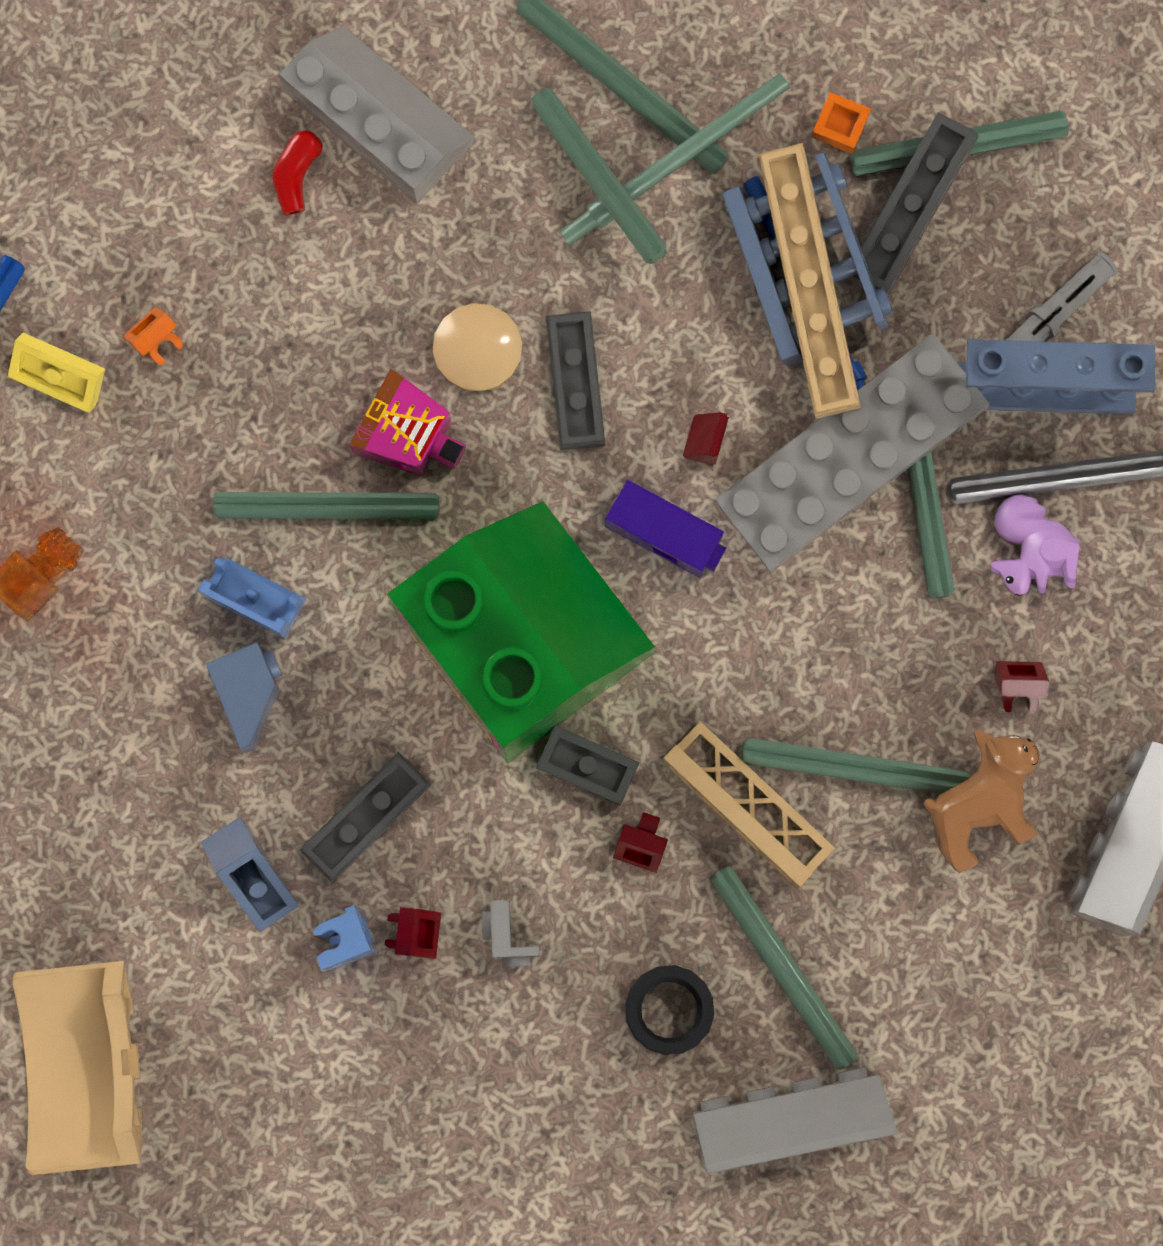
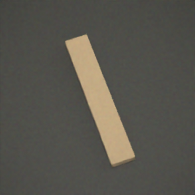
[758,143,861,419]

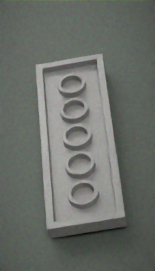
[715,333,990,573]

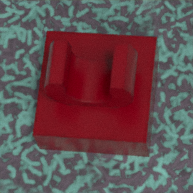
[995,661,1049,713]
[613,812,668,873]
[384,907,441,959]

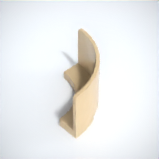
[12,961,142,1175]

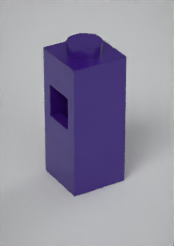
[605,479,727,578]

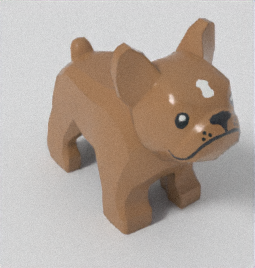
[924,729,1040,873]

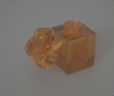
[0,527,84,622]

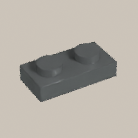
[536,725,640,806]

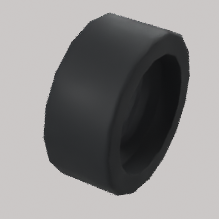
[625,965,714,1055]

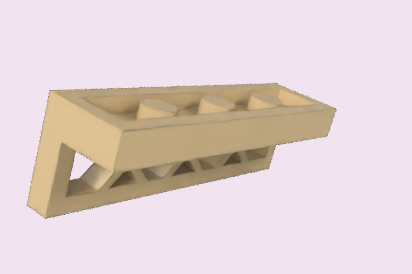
[662,721,835,889]

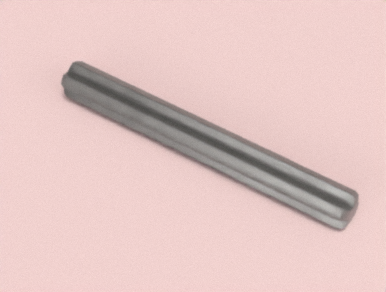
[949,450,1163,504]

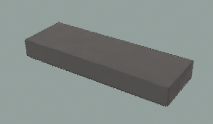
[546,311,605,450]
[300,752,431,883]

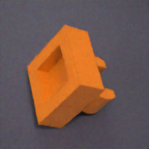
[811,92,871,154]
[123,307,183,365]

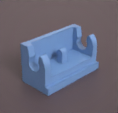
[198,557,306,639]
[313,905,377,971]

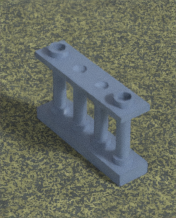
[722,152,893,367]
[957,339,1155,415]

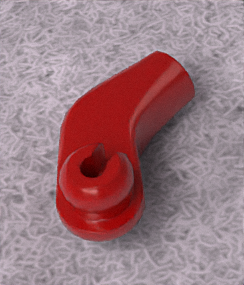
[272,130,323,216]

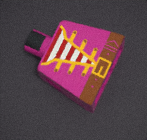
[349,369,466,476]

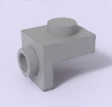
[482,900,540,967]

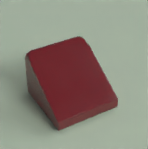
[683,412,729,466]

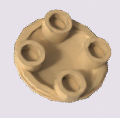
[433,303,522,391]

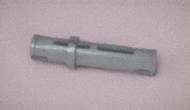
[1005,252,1118,341]

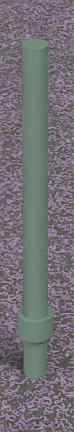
[559,73,790,246]

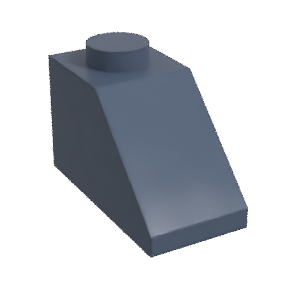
[206,642,282,753]
[201,817,299,932]

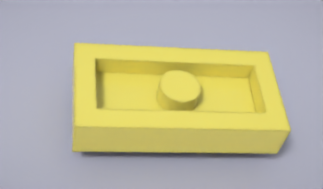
[8,332,105,413]

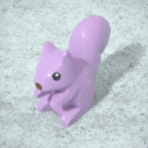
[991,494,1080,596]

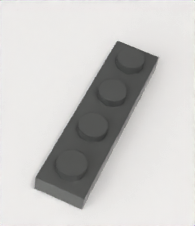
[853,112,979,295]

